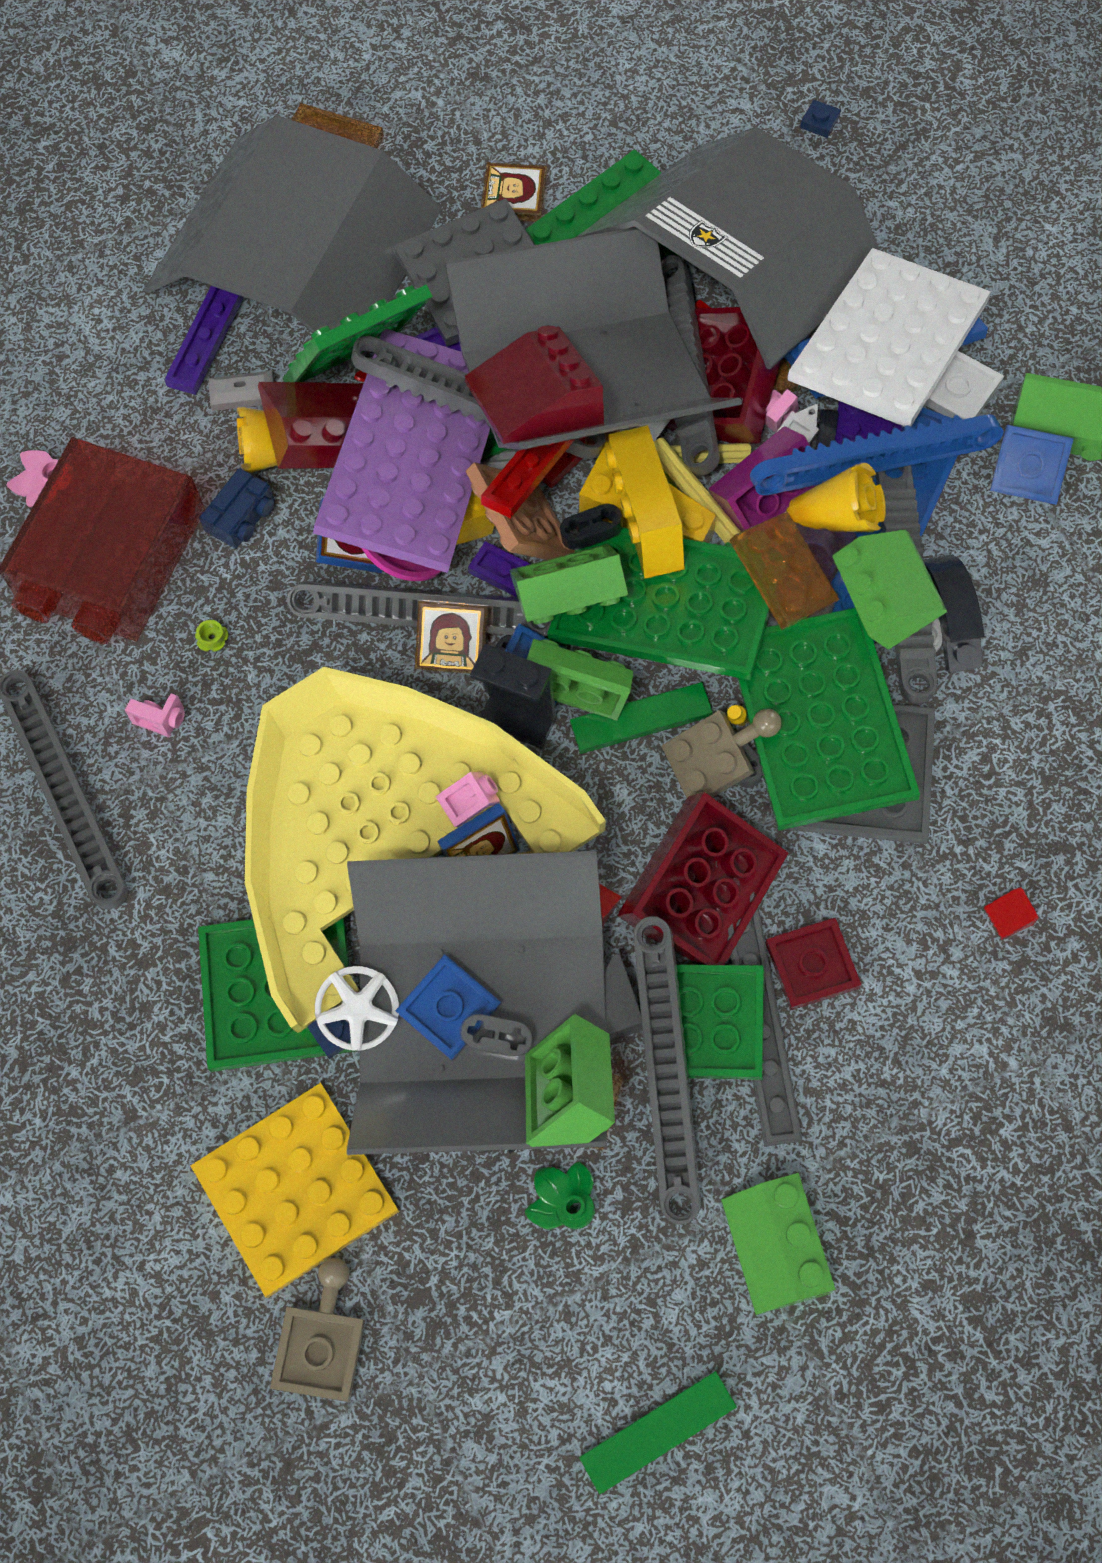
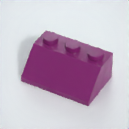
[708,426,817,543]

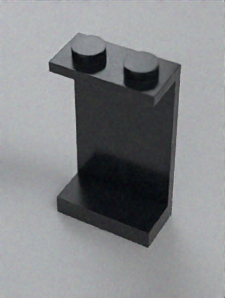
[470,644,556,749]

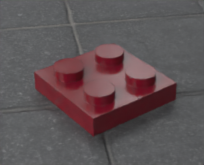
[765,917,862,1011]

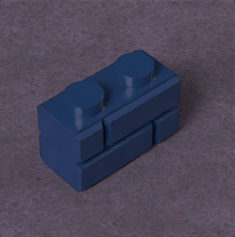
[199,468,275,549]

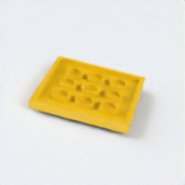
[190,1083,400,1298]

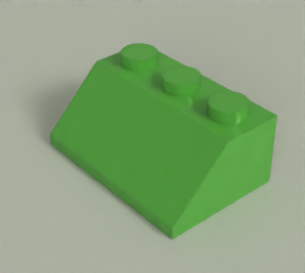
[1010,373,1102,461]
[832,529,947,650]
[509,543,628,624]
[527,639,633,721]
[525,1014,615,1147]
[721,1173,836,1315]

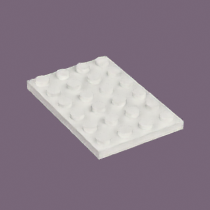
[788,248,991,427]

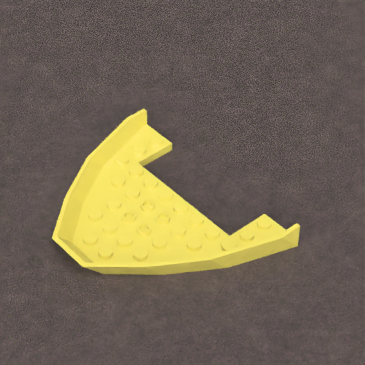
[245,667,606,1033]

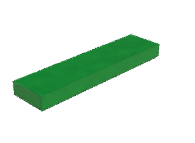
[570,682,713,754]
[579,1371,737,1495]

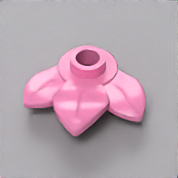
[7,450,72,507]

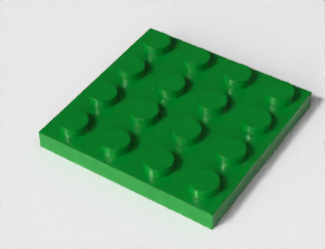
[282,284,433,382]
[198,917,357,1072]

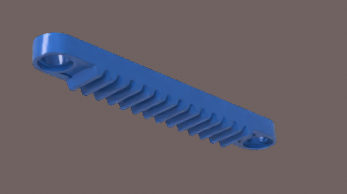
[750,414,1004,495]

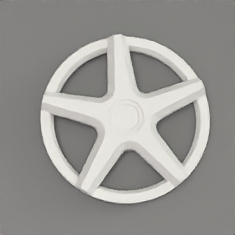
[315,966,399,1051]

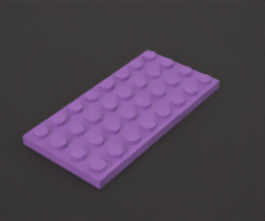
[313,329,490,573]

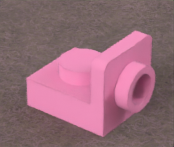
[764,389,799,433]
[125,693,185,737]
[435,772,500,827]

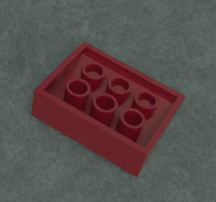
[665,307,780,443]
[464,325,604,444]
[258,382,364,469]
[617,792,789,965]

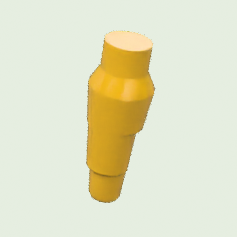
[727,705,748,726]

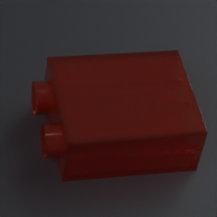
[0,437,206,644]

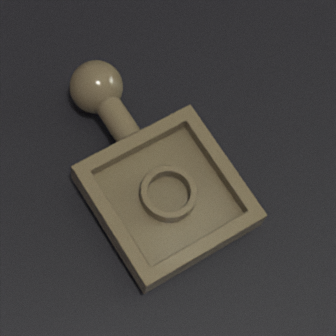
[661,709,781,798]
[270,1258,365,1402]

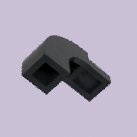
[924,554,985,673]

